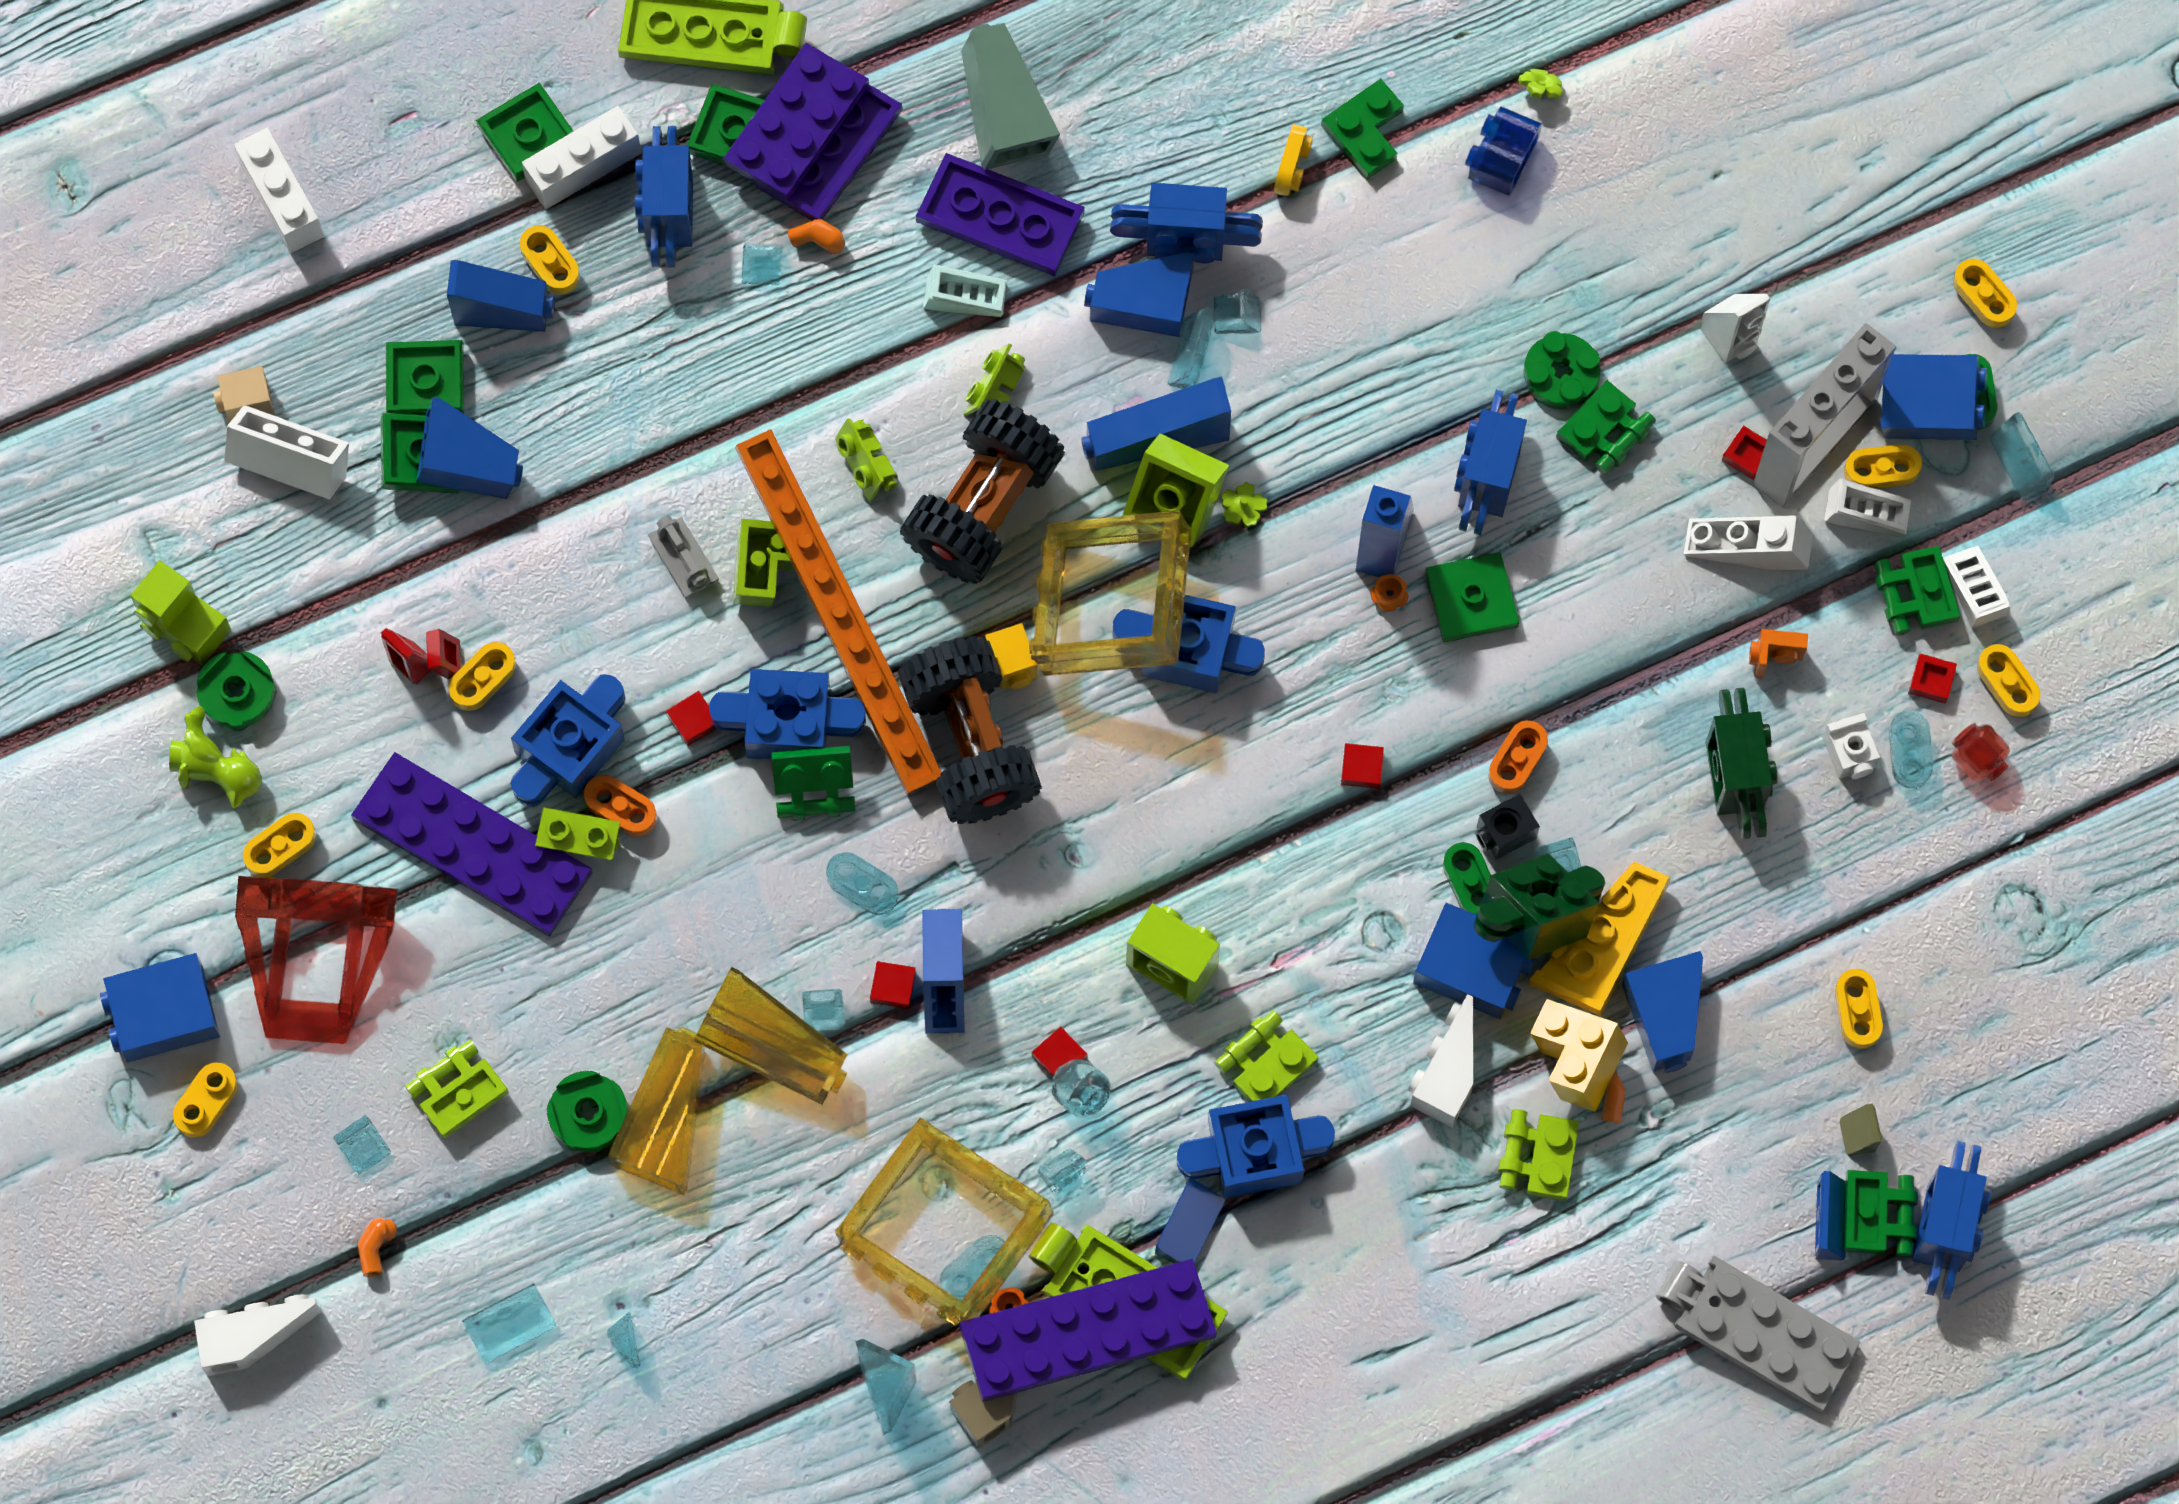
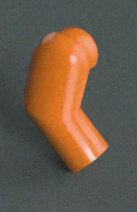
[788,219,845,254]
[1601,1070,1626,1123]
[358,1217,397,1277]

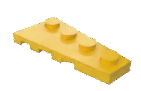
[1529,862,1670,1016]

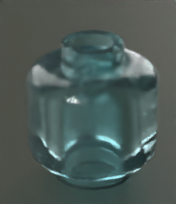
[1051,1059,1111,1118]

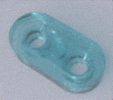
[1889,710,1933,789]
[826,852,899,915]
[940,1235,1011,1305]

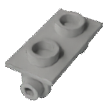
[648,515,719,598]

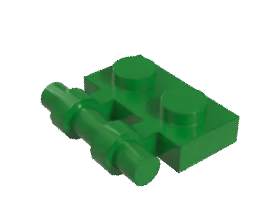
[1556,380,1656,475]
[1874,546,1960,636]
[772,746,856,821]
[1844,1170,1918,1257]

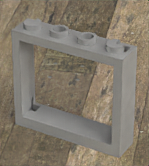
[1753,323,1896,508]

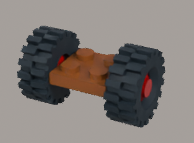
[900,399,1065,584]
[898,636,1042,824]

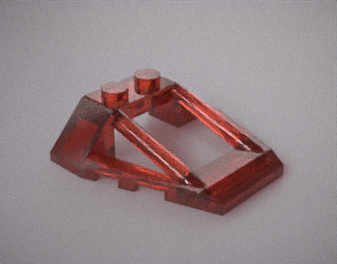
[235,876,398,1044]

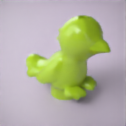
[169,706,262,809]

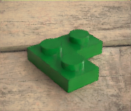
[1321,78,1404,180]

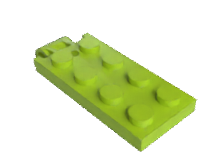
[618,0,807,75]
[1028,1222,1228,1382]

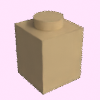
[213,366,275,423]

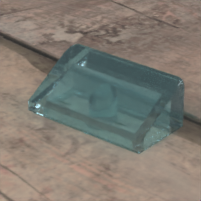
[1168,307,1215,389]
[1990,412,2055,501]
[462,1283,556,1363]

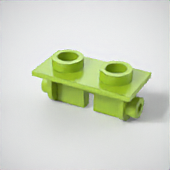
[963,343,1025,416]
[835,418,898,502]
[535,807,621,861]

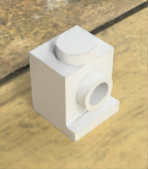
[1823,713,1880,779]

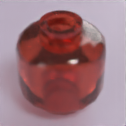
[1951,723,2010,781]

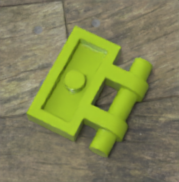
[1214,1010,1319,1102]
[405,1040,509,1139]
[1498,1109,1579,1202]

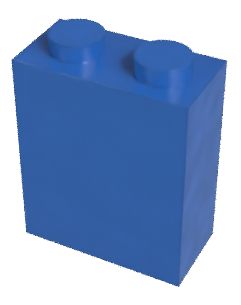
[1881,354,1987,440]
[1413,902,1536,1020]
[100,953,220,1063]

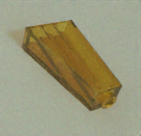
[694,966,848,1105]
[608,1027,706,1195]

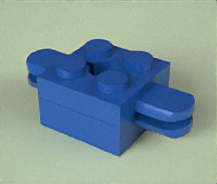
[635,126,693,268]
[1110,182,1263,264]
[1454,389,1527,536]
[1112,589,1265,693]
[709,669,866,759]
[510,674,626,807]
[1177,1095,1335,1198]
[1912,1141,1991,1300]

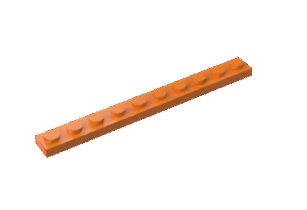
[735,429,942,795]

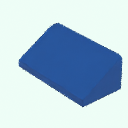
[1815,1171,1846,1261]
[1155,1178,1226,1264]

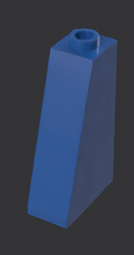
[1081,377,1232,471]
[1355,485,1414,577]

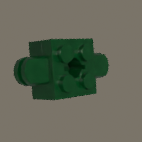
[1705,687,1777,839]
[1473,853,1606,960]

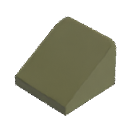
[1839,1103,1882,1156]

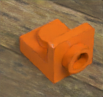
[1749,629,1808,678]

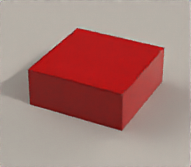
[1722,425,1767,480]
[426,629,461,679]
[1908,653,1957,704]
[666,691,716,747]
[1341,743,1384,789]
[870,961,916,1009]
[1031,1026,1088,1084]

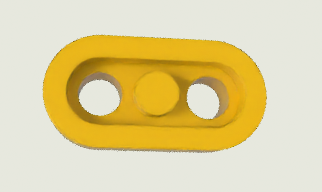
[1274,124,1313,197]
[520,225,580,294]
[1953,259,2017,328]
[1844,444,1922,489]
[449,642,516,711]
[1977,644,2041,717]
[243,813,316,878]
[1834,969,1883,1049]
[173,1062,238,1138]

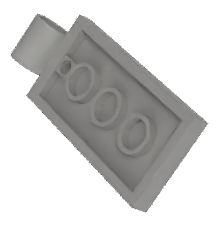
[1656,1255,1861,1413]

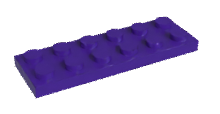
[351,752,593,937]
[959,1259,1217,1402]

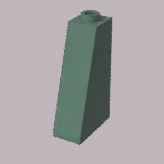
[961,23,1060,170]

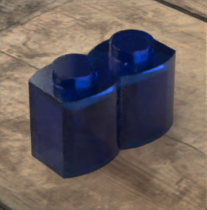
[1465,106,1542,196]

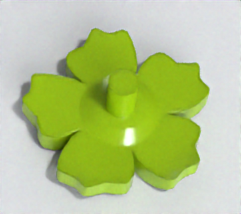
[1518,69,1563,99]
[1221,482,1268,528]

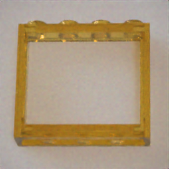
[1029,510,1191,676]
[835,1118,1054,1326]

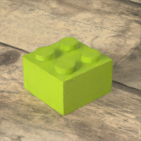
[1123,434,1229,547]
[1126,903,1220,1005]

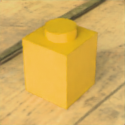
[985,623,1037,690]

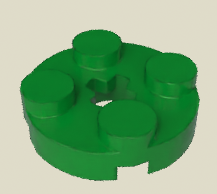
[1523,331,1600,409]
[196,651,277,731]
[547,1071,628,1152]

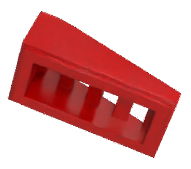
[381,628,431,685]

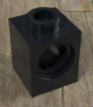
[1475,794,1540,860]

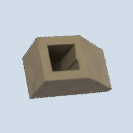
[949,1380,1017,1449]

